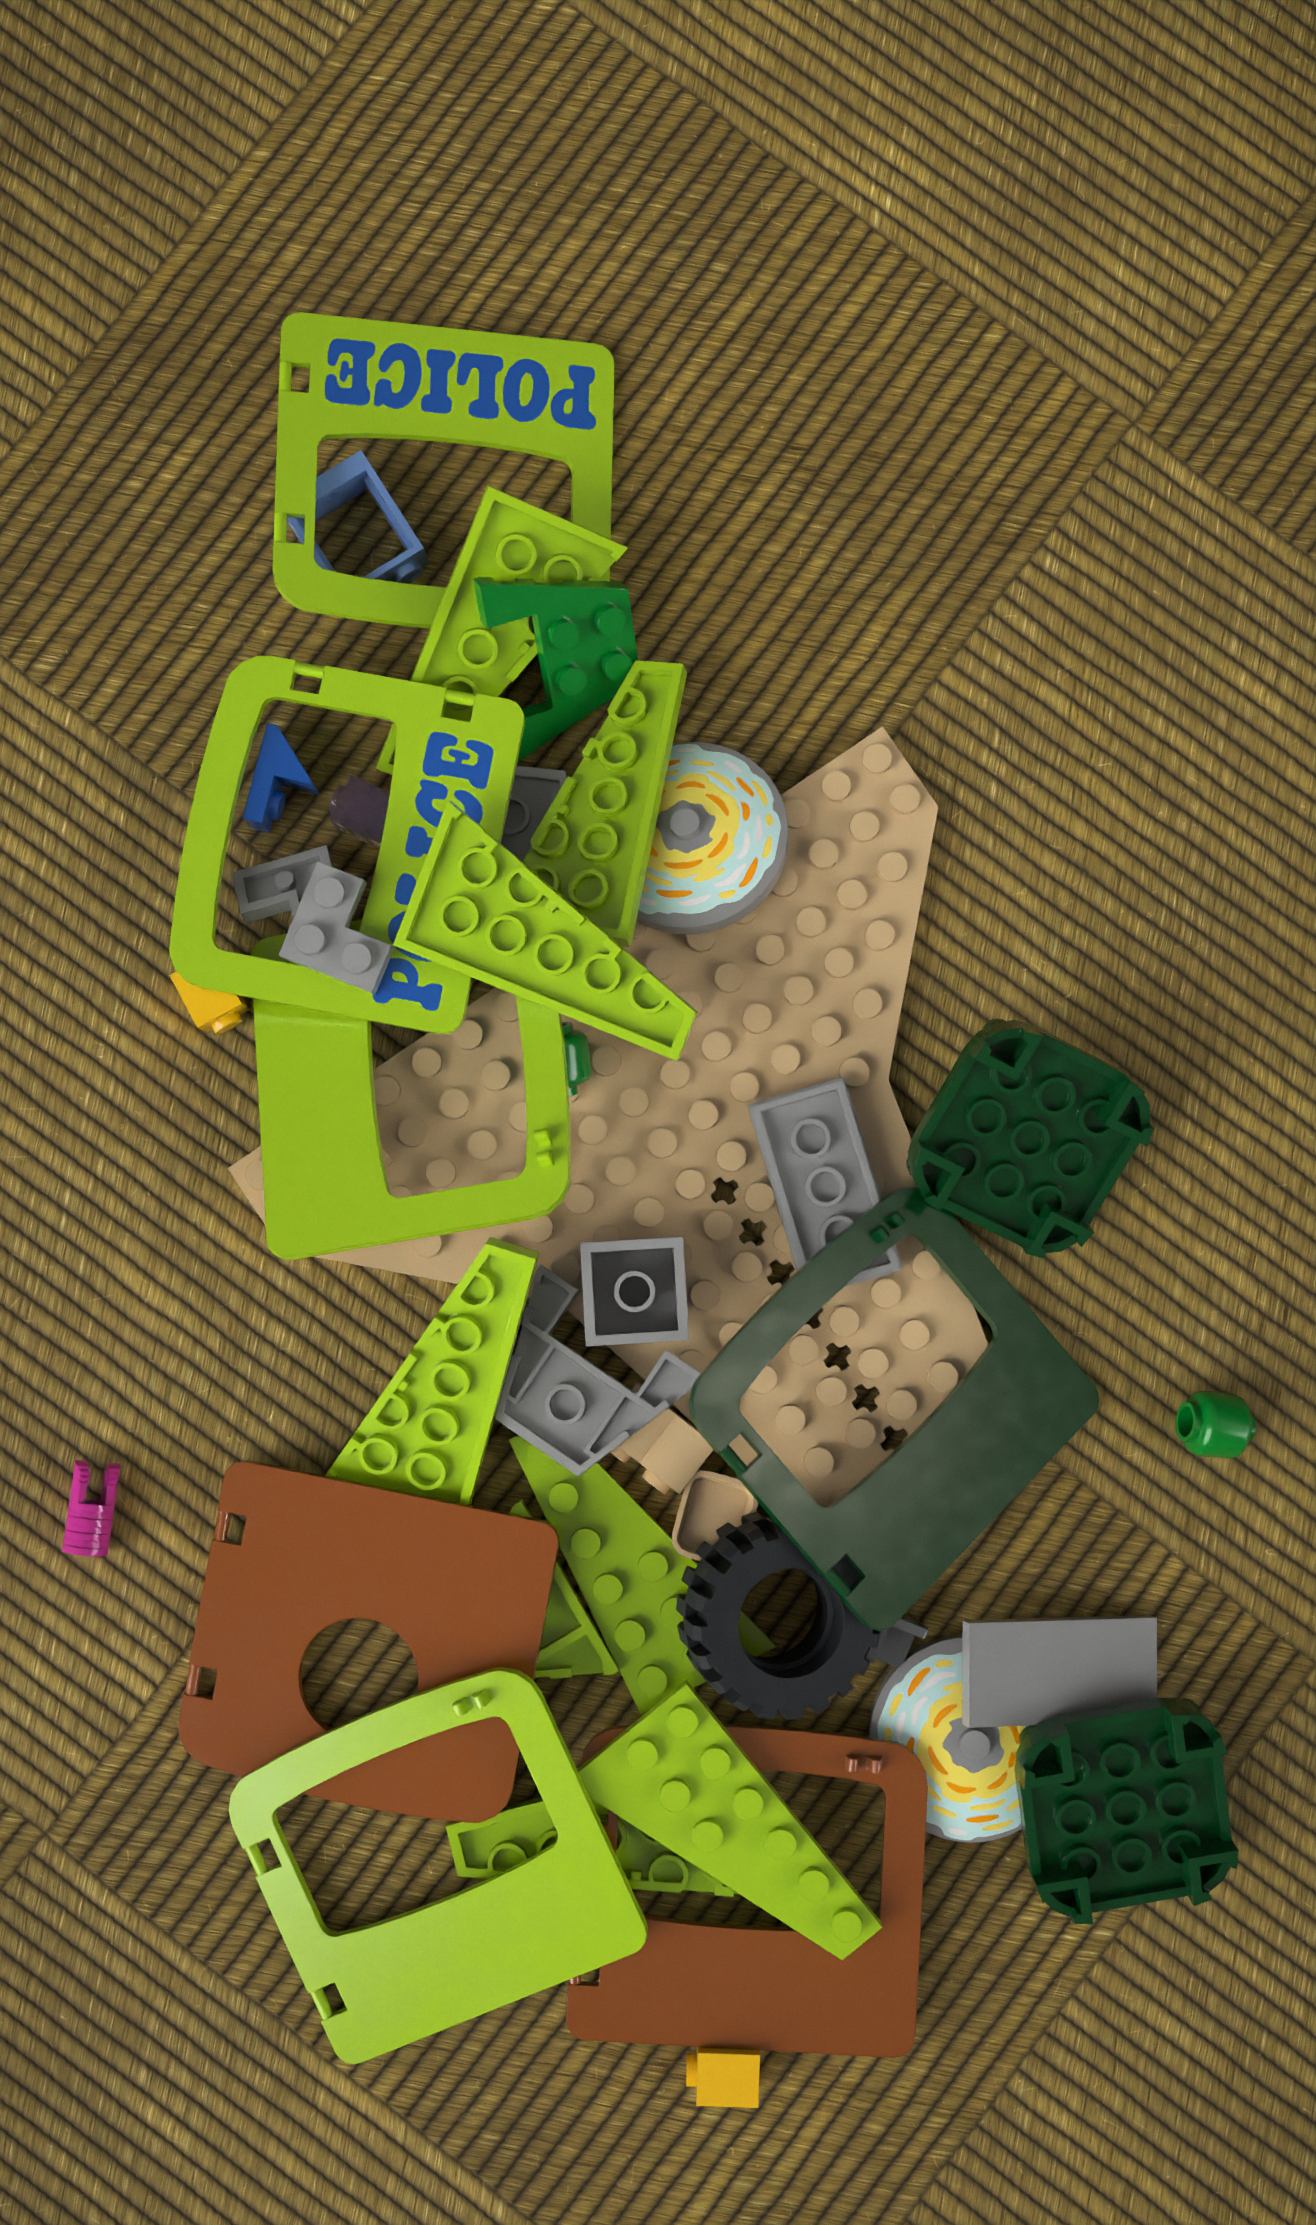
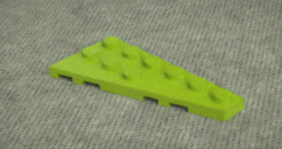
[376,485,628,775]
[523,660,687,947]
[393,801,698,1061]
[325,1237,540,1505]
[509,1434,776,1714]
[577,1680,883,1960]
[446,1797,738,1897]

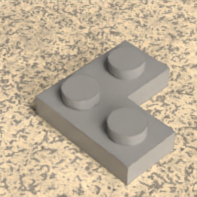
[232,845,334,923]
[278,861,394,995]

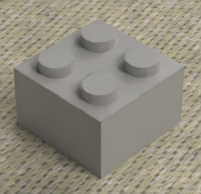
[580,1237,689,1346]

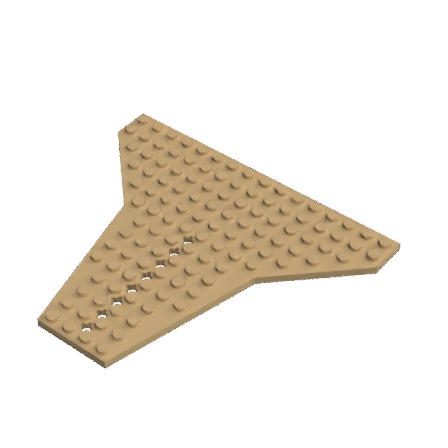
[227,726,988,1507]

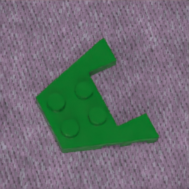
[473,577,638,761]

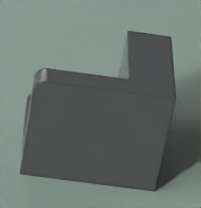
[865,1614,929,1668]

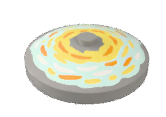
[636,742,789,934]
[868,1634,1029,1843]

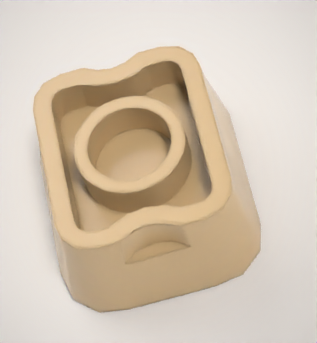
[672,1470,758,1561]

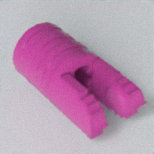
[62,1460,121,1557]

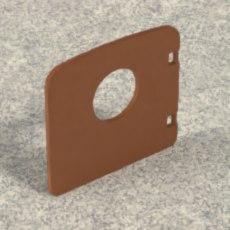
[179,1460,559,1823]

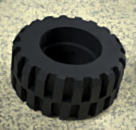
[676,1512,881,1720]

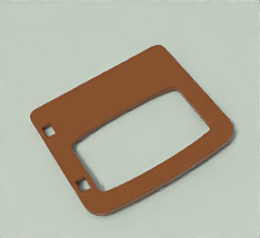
[566,1724,928,2058]

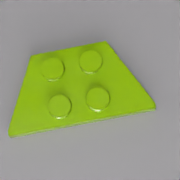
[509,1499,619,1679]

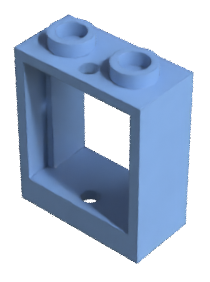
[287,450,429,584]

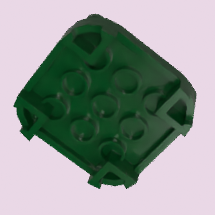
[906,1018,1154,1258]
[1015,1698,1239,1924]

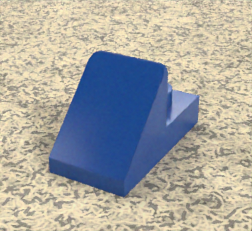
[242,723,319,833]

